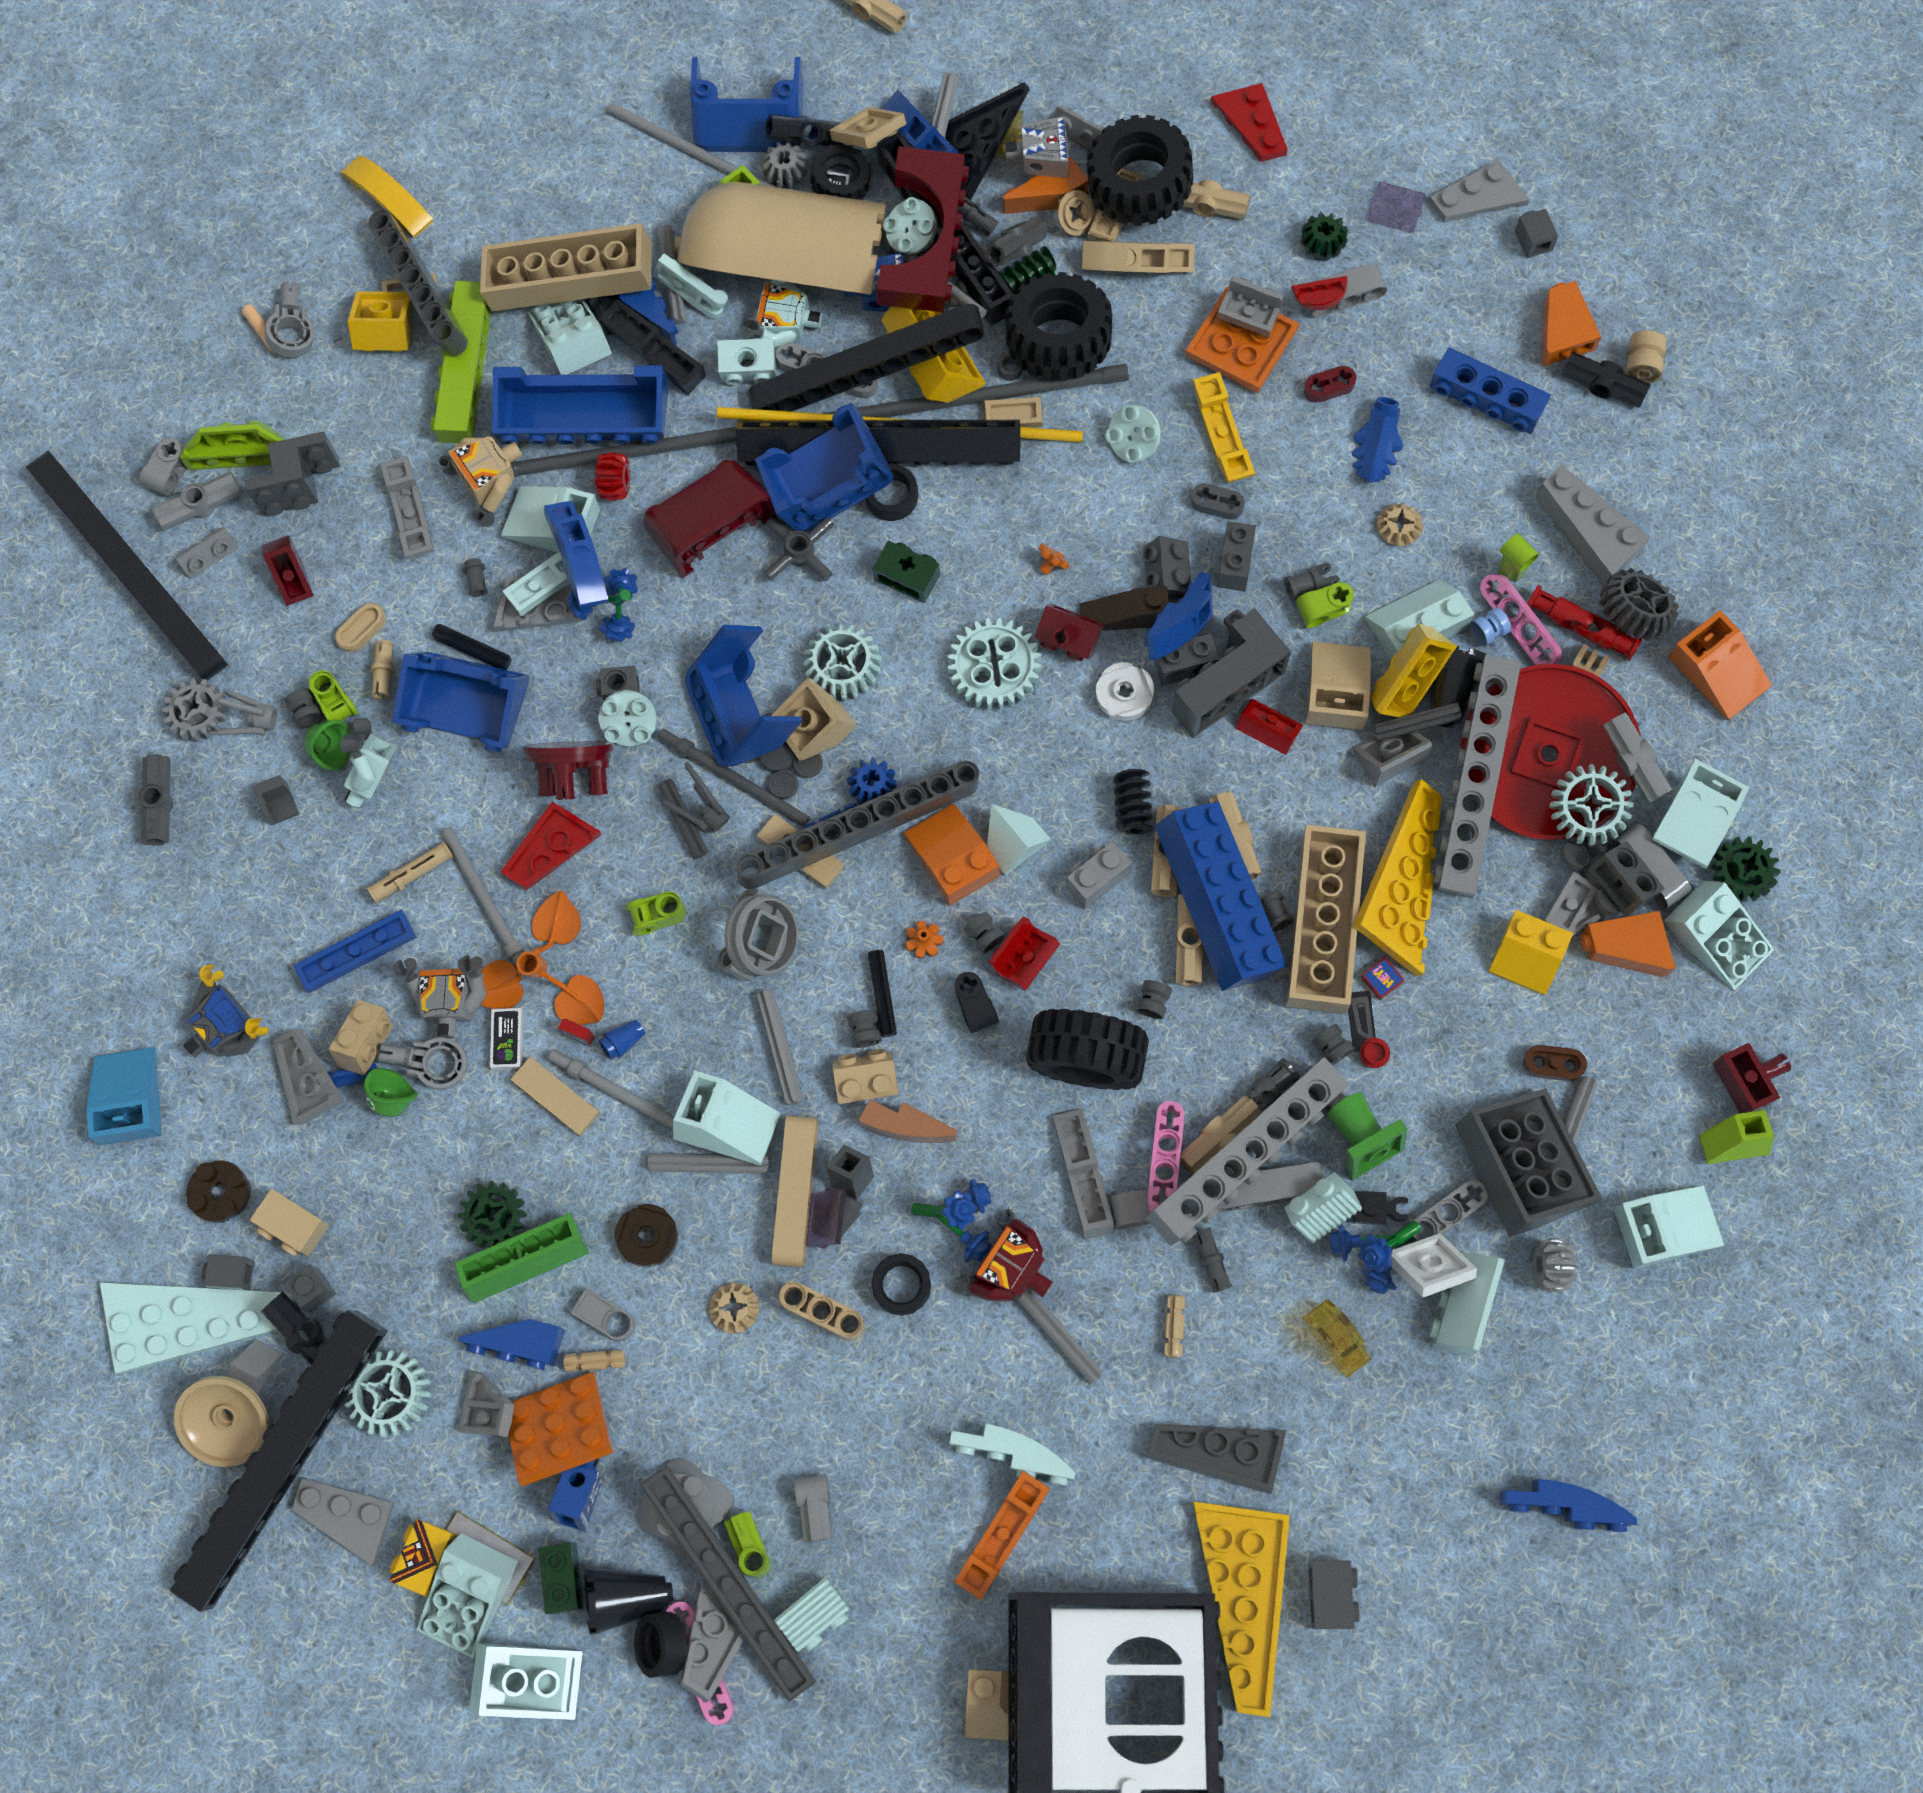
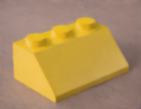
[1370,623,1457,718]

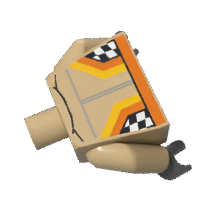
[439,436,522,527]

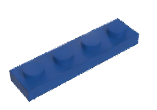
[293,909,417,993]

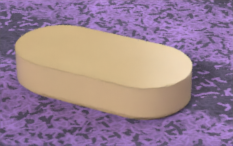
[335,603,387,653]

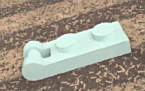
[652,253,728,319]
[502,551,569,616]

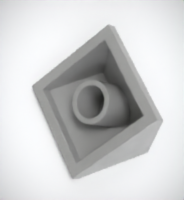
[1352,731,1432,787]

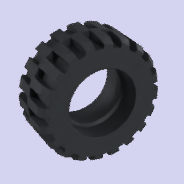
[1086,115,1194,226]
[1005,272,1112,381]
[1026,1009,1149,1090]

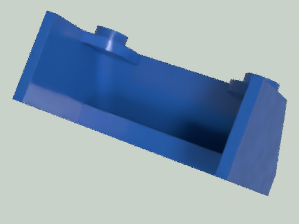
[690,57,804,152]
[685,625,802,767]

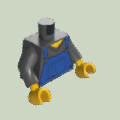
[183,964,269,1058]

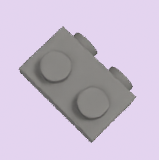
[1217,276,1284,337]

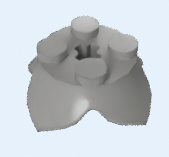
[637,1459,733,1557]

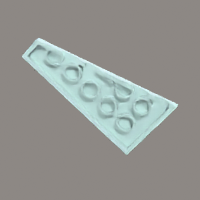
[100,1283,299,1375]

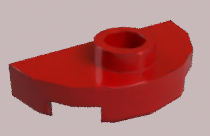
[1291,276,1348,310]

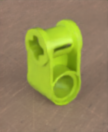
[1295,582,1354,628]
[309,670,359,721]
[626,891,687,936]

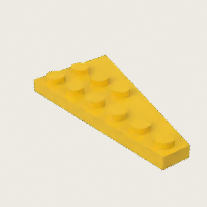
[1353,779,1442,976]
[1193,1501,1290,1717]

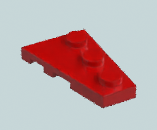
[1210,83,1288,162]
[501,801,602,891]

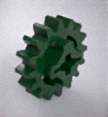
[1711,836,1781,902]
[457,1181,527,1248]

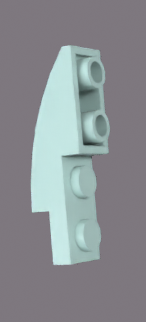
[950,1424,1075,1486]

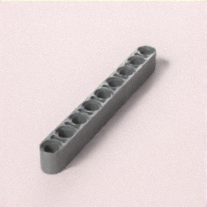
[736,760,980,889]

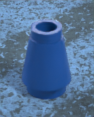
[598,1019,645,1060]

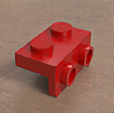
[989,916,1060,991]

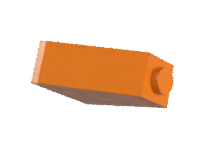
[1541,281,1601,367]
[1580,911,1675,977]

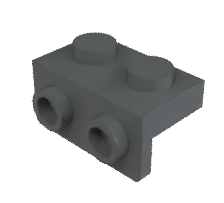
[1143,536,1191,598]

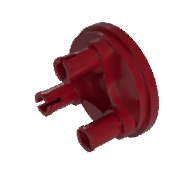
[523,741,613,800]

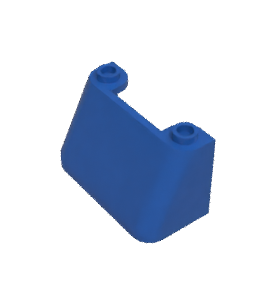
[755,402,894,532]
[392,651,530,752]

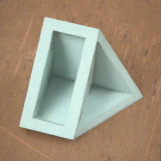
[987,804,1051,876]

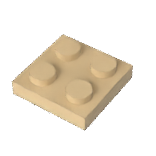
[829,107,907,149]

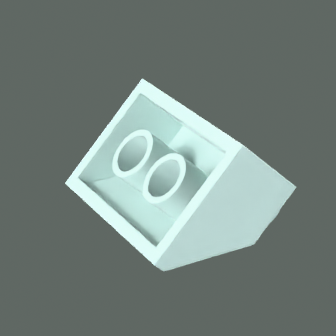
[1364,579,1474,661]
[1429,1252,1505,1358]

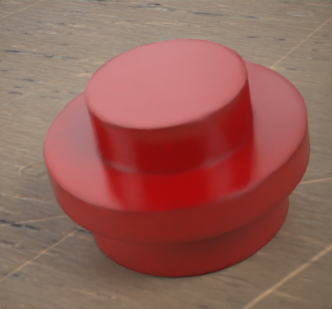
[1359,1038,1390,1068]

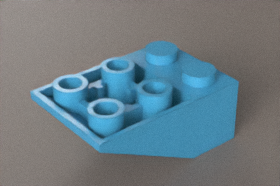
[86,1047,162,1146]

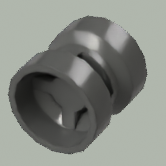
[285,688,323,729]
[964,912,1005,954]
[1135,980,1172,1019]
[847,1010,882,1048]
[1312,1024,1355,1065]

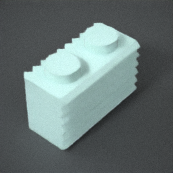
[1284,1172,1362,1243]
[774,1577,850,1653]

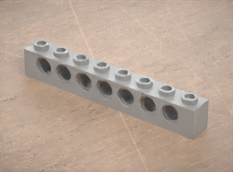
[1433,655,1521,898]
[1145,1057,1350,1246]

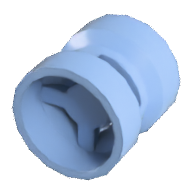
[1470,607,1511,646]

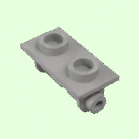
[1054,105,1105,150]
[176,527,238,579]

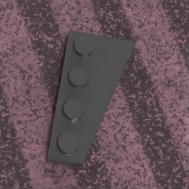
[1146,1424,1287,1494]

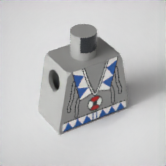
[1005,116,1068,178]

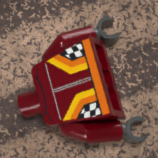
[955,1209,1053,1302]

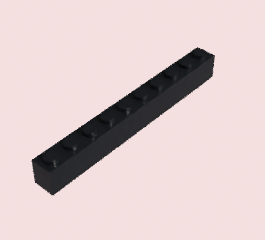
[736,420,1020,465]
[169,1310,388,1612]

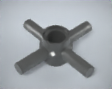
[764,517,834,581]

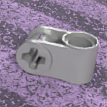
[140,438,187,496]

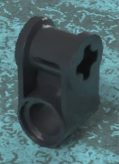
[955,971,999,1033]

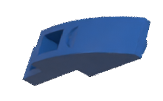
[880,90,959,153]
[544,501,608,608]
[1145,572,1213,660]
[1500,1479,1637,1532]

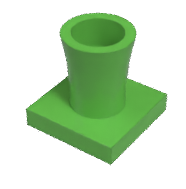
[1327,1092,1407,1181]

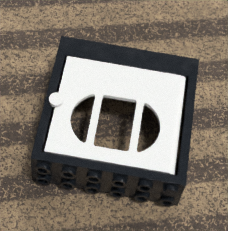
[1008,1592,1225,1793]

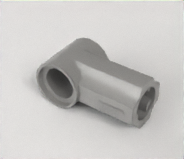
[794,1474,832,1542]

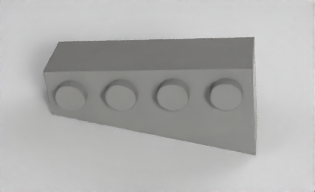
[1536,464,1650,587]

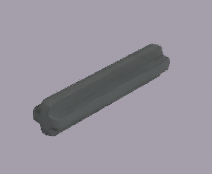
[1374,703,1462,741]
[658,779,708,859]

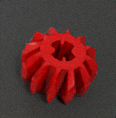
[594,452,631,501]

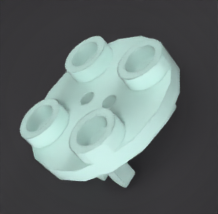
[883,197,937,255]
[1105,405,1161,463]
[598,690,657,746]

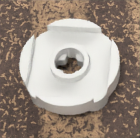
[1096,662,1154,721]

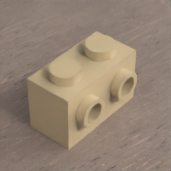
[328,999,393,1076]
[250,1189,330,1257]

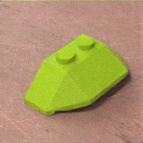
[180,421,285,471]

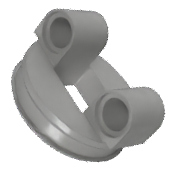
[717,889,799,981]

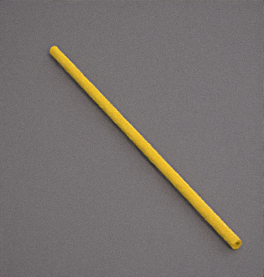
[717,407,1083,442]

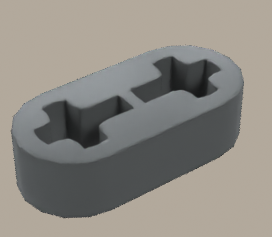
[1191,483,1245,520]

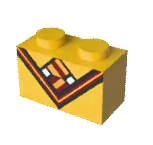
[389,1519,458,1596]

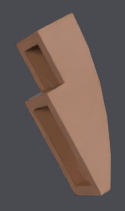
[858,1099,958,1143]

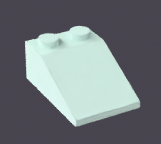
[469,1643,582,1720]

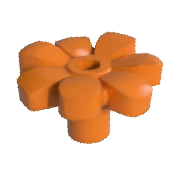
[1038,543,1070,575]
[906,921,944,959]

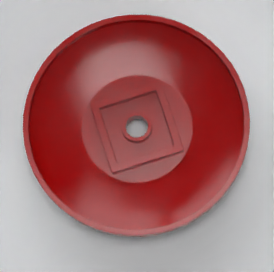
[1460,664,1641,841]

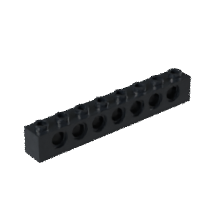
[877,132,1013,326]

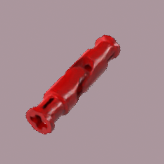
[1527,585,1642,662]

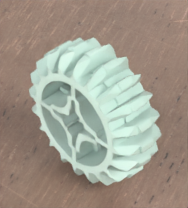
[803,623,882,701]
[1549,764,1633,846]
[345,1350,431,1437]

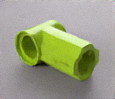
[1499,533,1539,582]
[724,1511,771,1579]

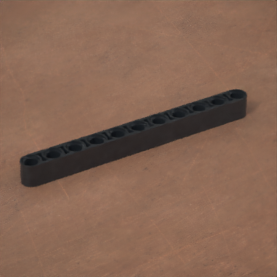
[26,450,228,681]

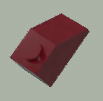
[262,535,314,606]

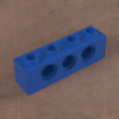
[1429,347,1551,434]

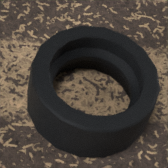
[865,463,918,521]
[871,1253,931,1316]
[634,1611,687,1678]

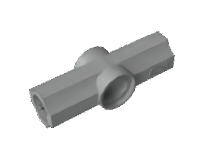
[153,471,243,530]
[1602,712,1672,803]

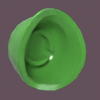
[304,719,351,771]
[364,1068,418,1117]

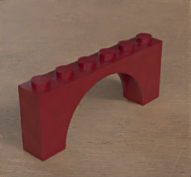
[877,146,969,313]

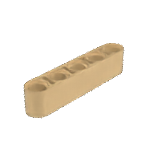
[772,1116,818,1268]

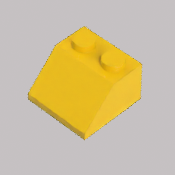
[348,291,412,352]
[1488,910,1573,996]

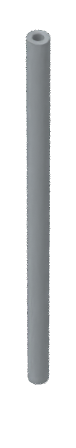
[608,103,775,187]

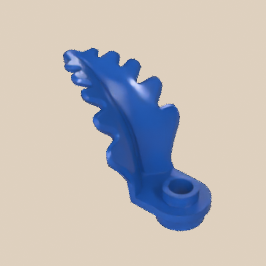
[1352,397,1403,483]

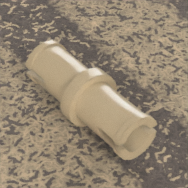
[370,640,394,700]

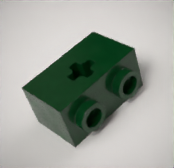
[872,540,940,603]
[538,1542,584,1615]

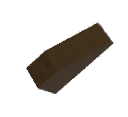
[1079,586,1169,631]

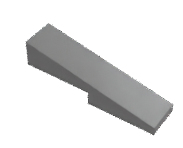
[1052,1108,1115,1240]

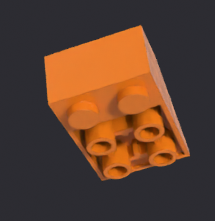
[1668,610,1772,721]

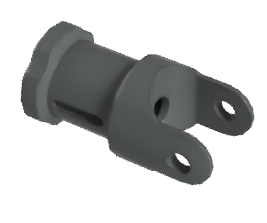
[1284,563,1340,601]
[1246,1058,1300,1110]

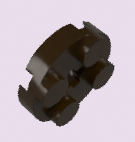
[186,1160,251,1223]
[615,1204,678,1268]

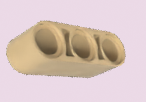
[779,1282,865,1341]

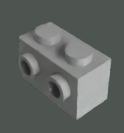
[1066,841,1132,909]

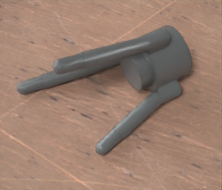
[661,762,730,833]

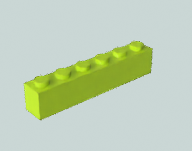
[431,281,491,443]

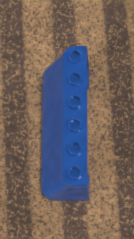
[492,366,669,445]

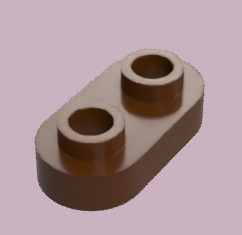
[1523,1045,1587,1081]

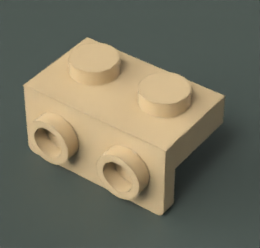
[832,1049,899,1104]

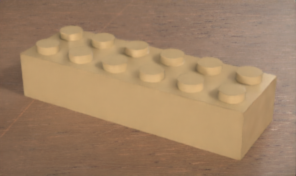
[480,223,652,312]
[1285,824,1366,1014]

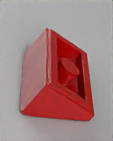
[1235,699,1303,755]

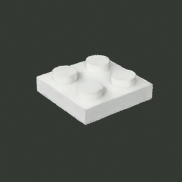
[1390,1233,1477,1298]

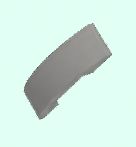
[380,456,434,560]

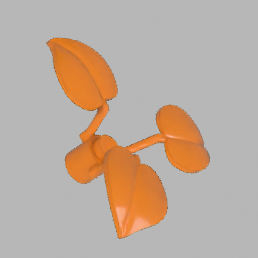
[481,890,605,1025]

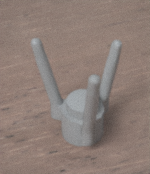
[210,690,278,735]

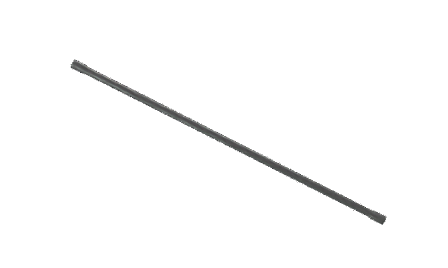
[510,363,1129,478]

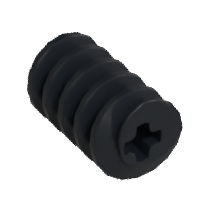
[1113,769,1153,834]

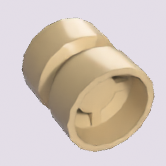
[1625,330,1667,384]

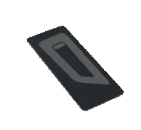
[1348,991,1376,1052]

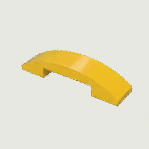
[340,155,434,238]
[1193,372,1255,483]

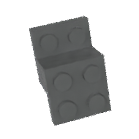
[245,431,340,515]

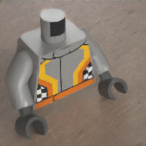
[393,955,487,1039]

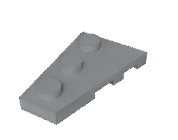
[1429,159,1530,222]
[493,575,585,632]
[272,1029,344,1125]
[292,1478,395,1567]
[679,1579,744,1702]

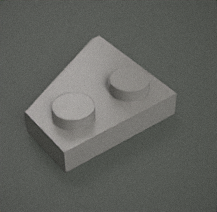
[1543,872,1607,936]
[457,1371,515,1438]

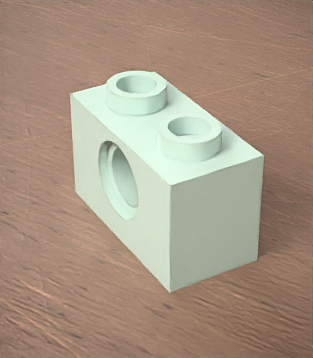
[717,338,777,385]

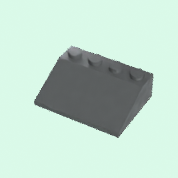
[1455,1089,1602,1237]

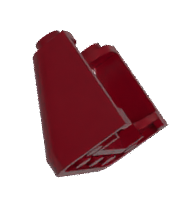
[643,460,776,578]

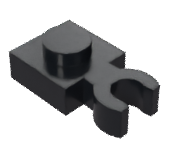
[1354,1191,1408,1225]

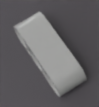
[1310,264,1387,318]
[1612,824,1692,909]

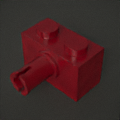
[1034,603,1104,661]
[1712,1043,1791,1113]

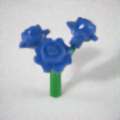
[567,568,638,642]
[911,1179,992,1263]
[1329,1220,1421,1294]

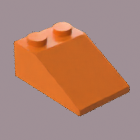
[903,803,1000,906]

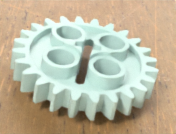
[948,618,1041,710]

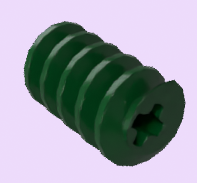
[998,246,1056,294]

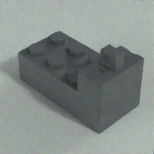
[1172,608,1291,738]

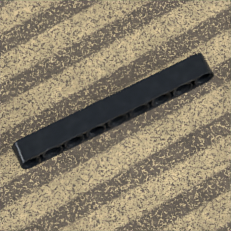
[748,304,985,412]

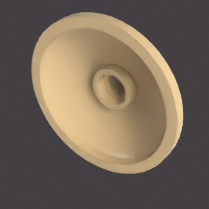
[174,1376,269,1467]

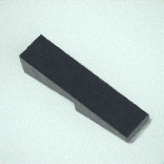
[599,299,706,395]

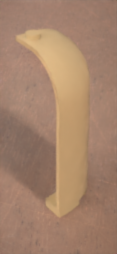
[674,182,886,295]

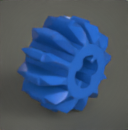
[847,757,897,805]

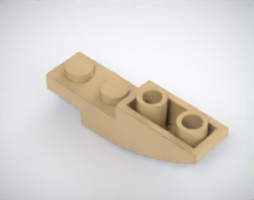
[1081,241,1195,273]

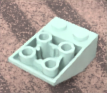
[527,299,612,375]
[501,486,600,553]
[1651,758,1749,869]
[1664,881,1775,990]
[673,1070,781,1166]
[1614,1186,1725,1270]
[417,1533,518,1658]

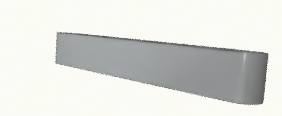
[1110,1162,1323,1229]

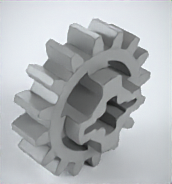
[162,678,229,742]

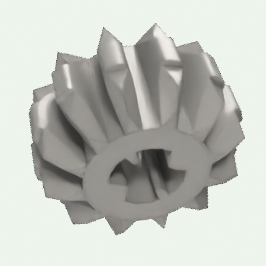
[762,142,808,189]
[1531,1238,1577,1292]

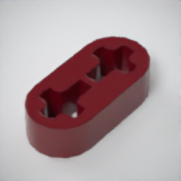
[1304,366,1357,403]

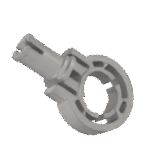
[265,281,315,358]
[378,1037,468,1090]

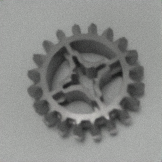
[1599,568,1679,641]

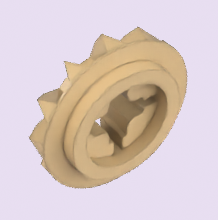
[1055,190,1095,236]
[1377,502,1423,546]
[709,1282,759,1333]

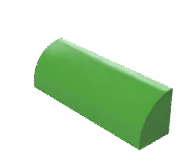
[454,1212,589,1303]

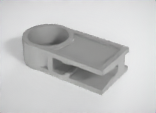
[571,1287,635,1341]

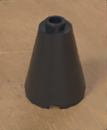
[1430,645,1487,728]
[584,1567,673,1635]

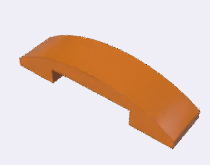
[954,1470,1051,1600]

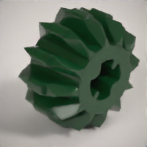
[1301,212,1348,261]

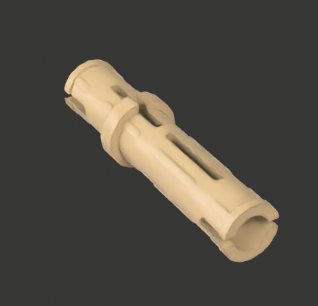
[366,841,453,904]

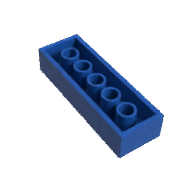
[1154,801,1288,991]

